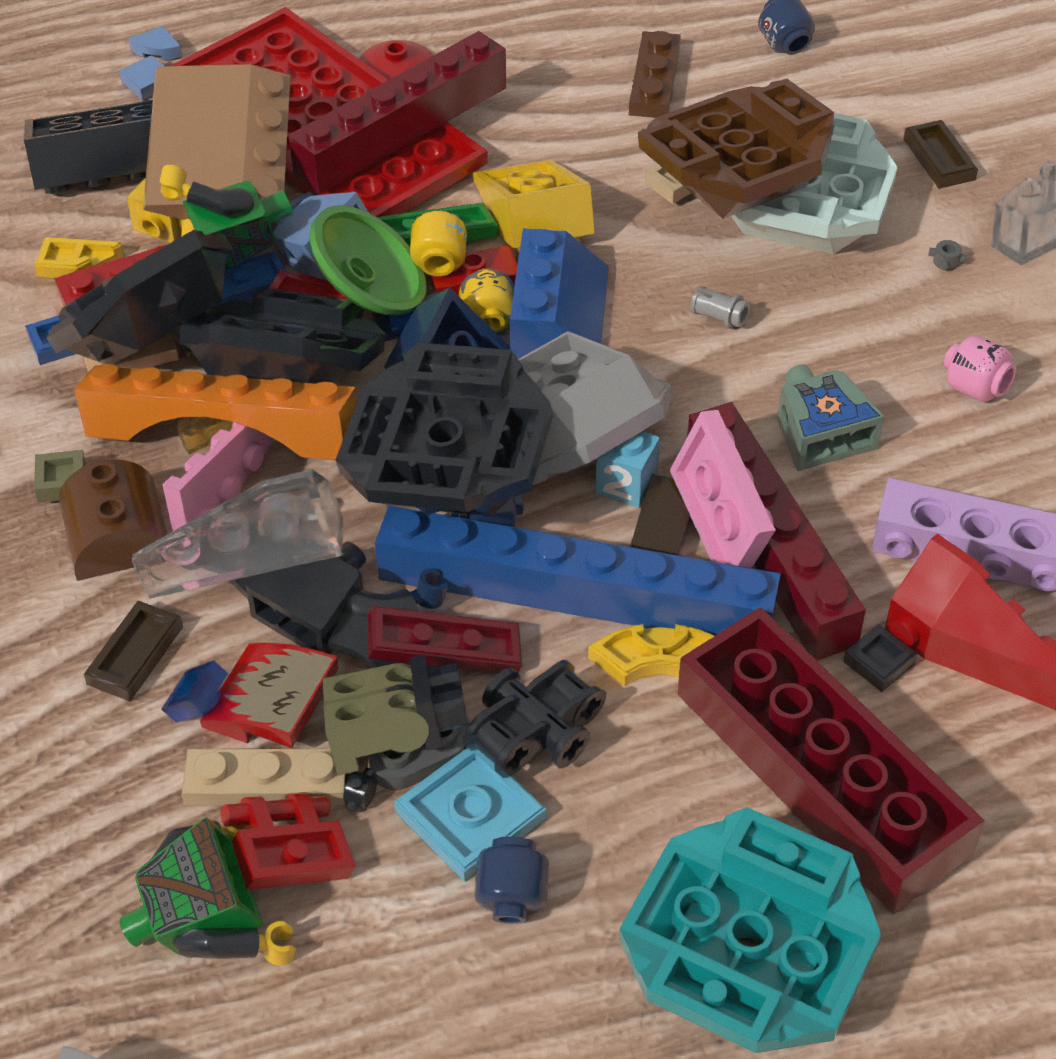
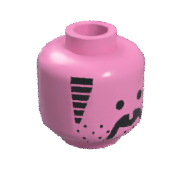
[944,335,1017,402]

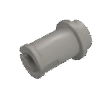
[690,286,750,329]

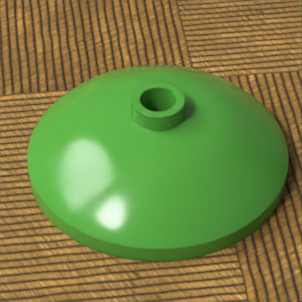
[310,205,426,316]

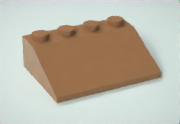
[143,64,290,231]

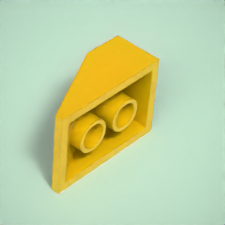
[473,159,595,251]

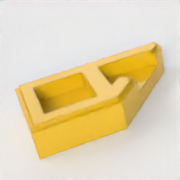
[34,237,124,278]

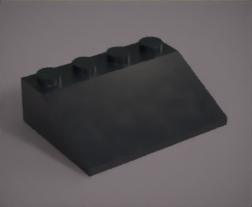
[24,100,153,194]

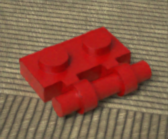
[221,792,356,890]

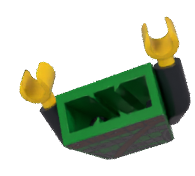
[160,165,293,271]
[119,817,296,966]

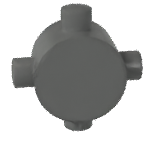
[928,240,967,270]

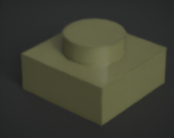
[34,450,86,502]

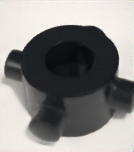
[343,767,377,813]

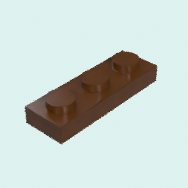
[629,31,681,118]

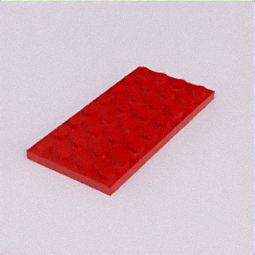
[171,7,488,217]

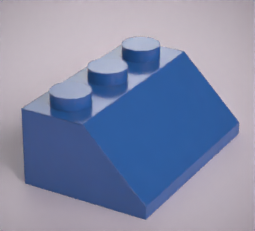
[510,228,609,358]

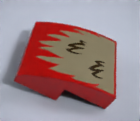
[200,643,339,748]

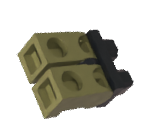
[323,654,469,776]

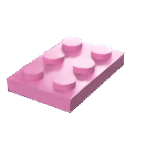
[670,410,776,568]

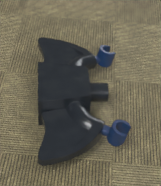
[177,490,448,669]

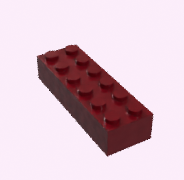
[677,607,985,914]

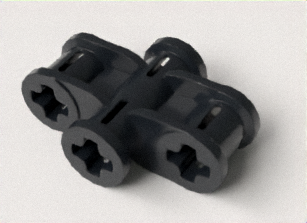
[463,660,607,778]

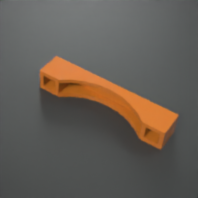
[74,364,357,460]

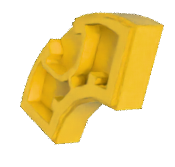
[588,624,714,686]

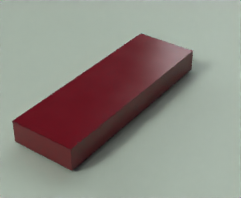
[367,606,522,673]

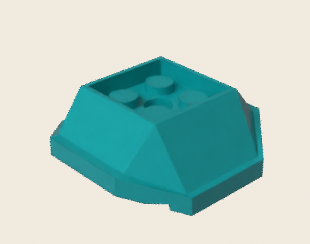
[619,807,881,1053]

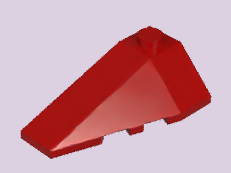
[885,533,1056,710]

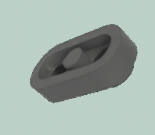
[369,726,467,790]

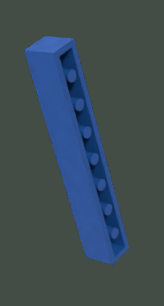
[375,505,780,636]

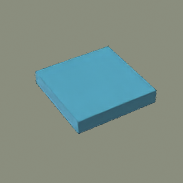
[394,748,547,882]

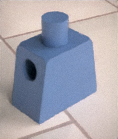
[273,192,369,280]

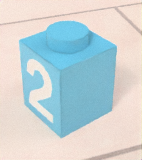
[596,431,660,508]

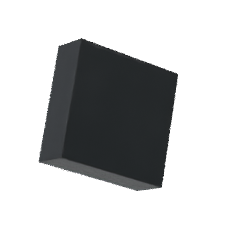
[843,624,918,692]

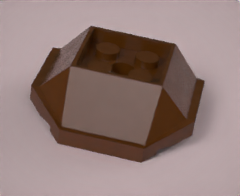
[638,79,835,219]

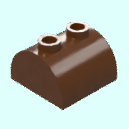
[59,460,174,581]

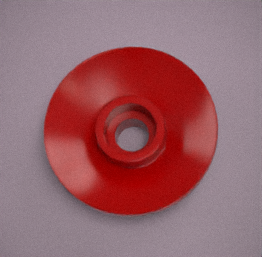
[359,40,434,80]

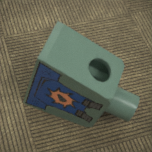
[778,364,884,471]

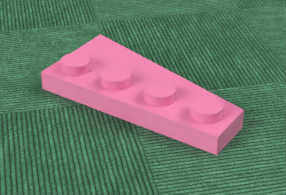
[162,422,275,549]

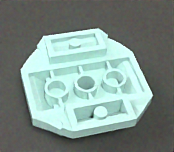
[731,113,897,254]

